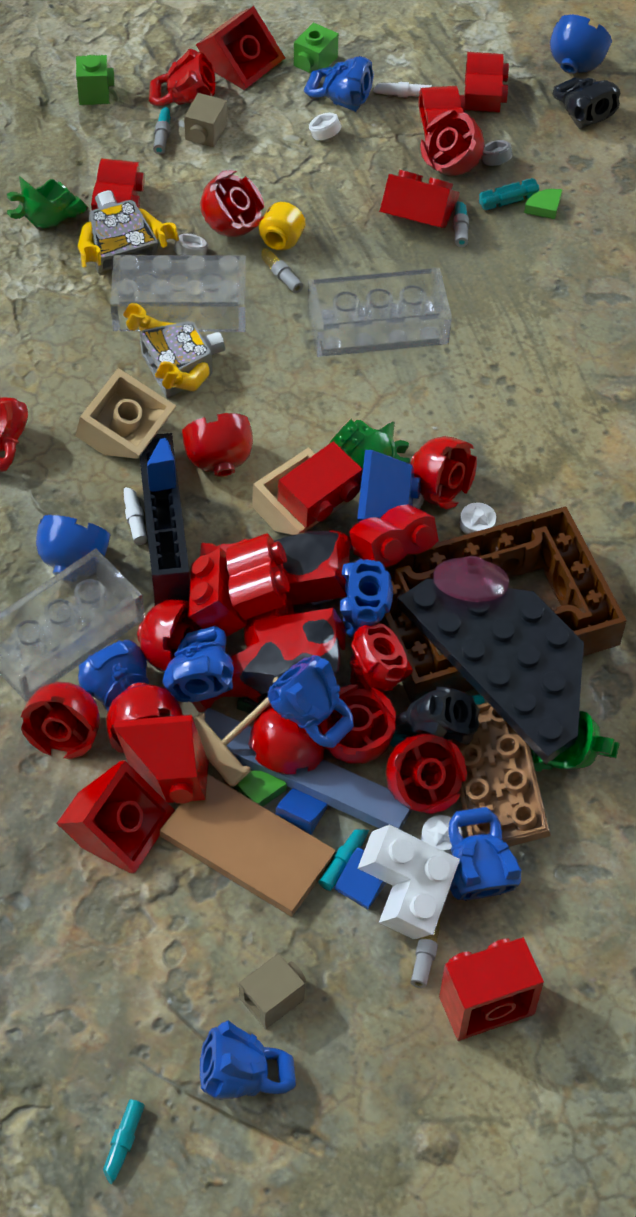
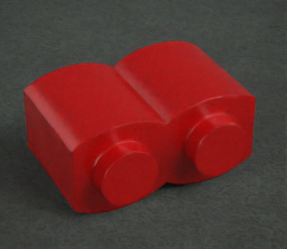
[464,52,509,112]
[418,86,465,139]
[91,158,145,210]
[349,505,439,567]
[226,533,290,620]

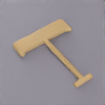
[194,677,278,786]

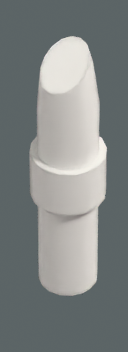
[373,82,432,98]
[124,487,148,545]

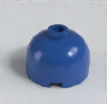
[550,14,612,74]
[36,515,111,579]

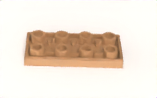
[448,702,551,847]

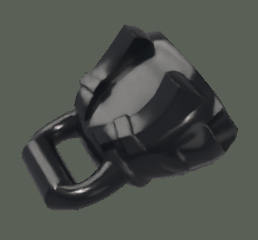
[552,78,621,129]
[395,687,480,745]

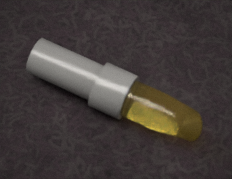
[261,248,303,293]
[410,916,440,988]

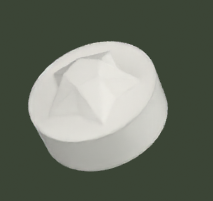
[309,113,341,140]
[174,234,208,260]
[460,502,496,534]
[421,815,462,854]

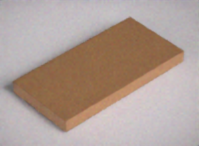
[160,774,336,917]

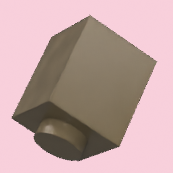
[184,93,227,148]
[239,953,306,1029]

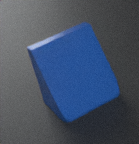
[147,438,177,492]
[276,788,328,835]
[334,847,386,909]

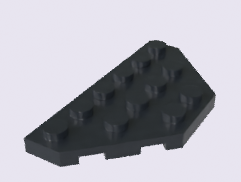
[397,579,584,764]

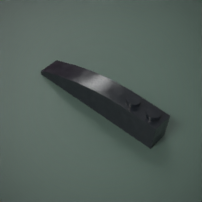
[140,433,190,605]

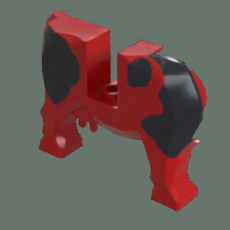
[191,530,352,713]

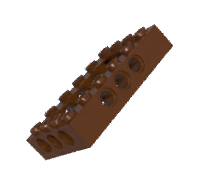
[376,506,627,703]

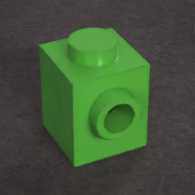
[294,22,339,74]
[76,55,115,105]

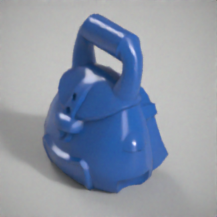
[304,56,374,112]
[340,559,393,638]
[162,626,234,702]
[78,640,150,711]
[268,655,354,748]
[448,807,522,901]
[200,1020,296,1100]

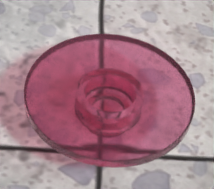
[433,556,509,602]

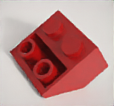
[379,170,460,228]

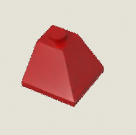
[114,715,209,804]
[56,760,175,873]

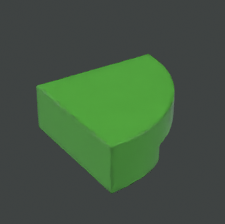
[524,189,562,219]
[234,771,287,806]

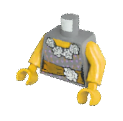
[77,191,179,273]
[123,303,225,398]

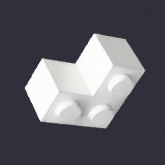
[358,824,460,939]

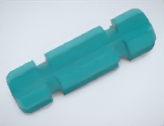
[479,178,540,210]

